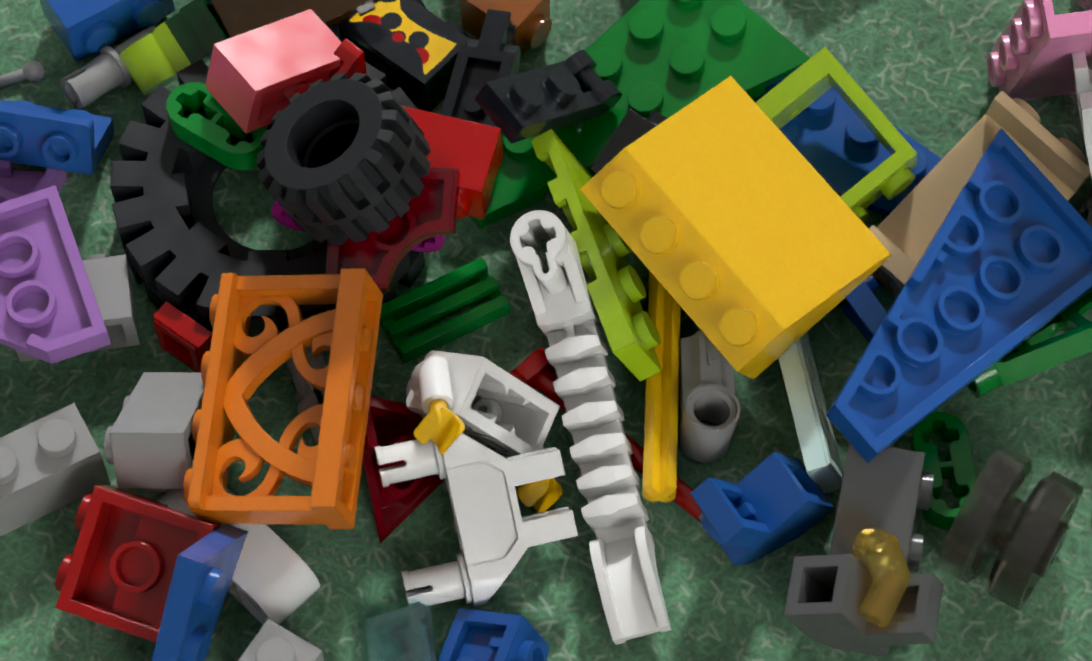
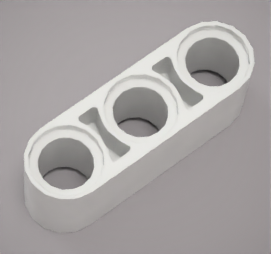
[157,487,320,625]

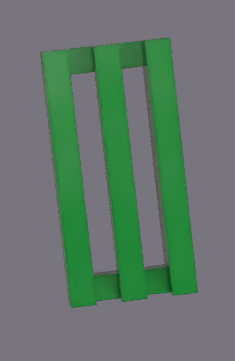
[380,257,511,364]

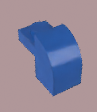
[690,452,834,565]

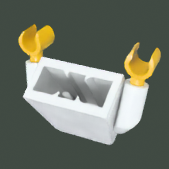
[406,350,563,513]

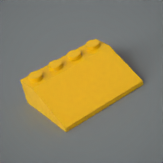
[579,76,892,380]

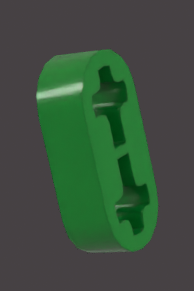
[166,82,268,170]
[910,412,979,530]

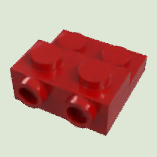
[55,485,221,643]

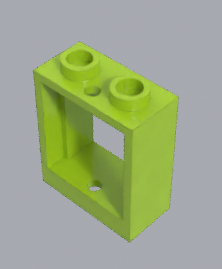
[755,47,917,222]

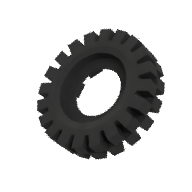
[110,59,425,337]

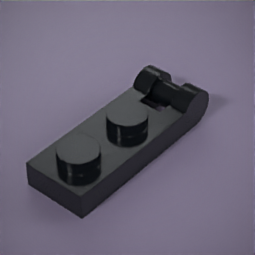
[474,50,622,144]

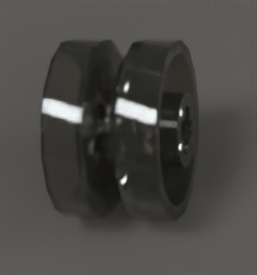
[937,445,1084,611]

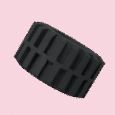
[257,73,431,245]

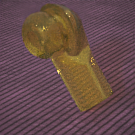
[853,528,911,628]

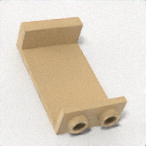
[869,91,1091,299]

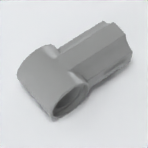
[678,331,741,463]

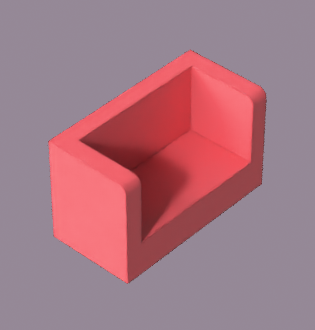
[206,9,342,133]

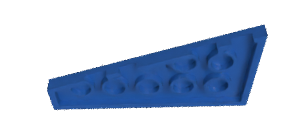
[826,128,1092,463]

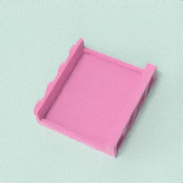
[987,0,1092,100]

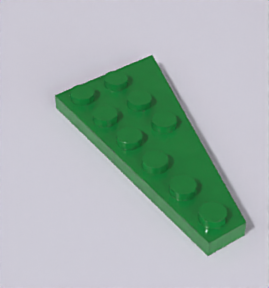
[468,0,810,228]

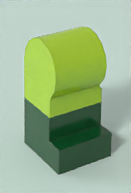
[119,0,230,96]

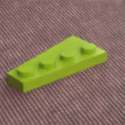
[531,129,662,382]

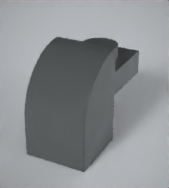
[784,554,944,656]

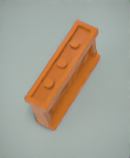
[183,268,383,529]

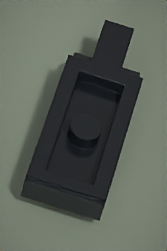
[440,9,521,127]

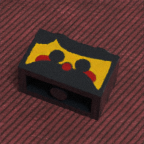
[338,0,469,112]

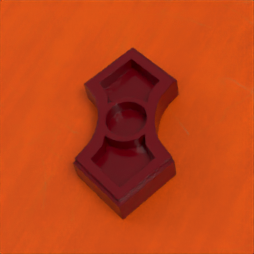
[325,167,460,292]

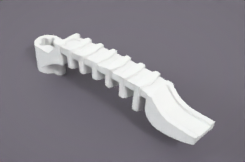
[510,210,671,645]

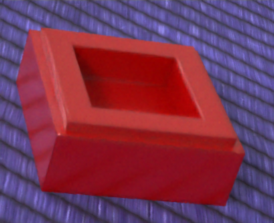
[152,301,213,372]

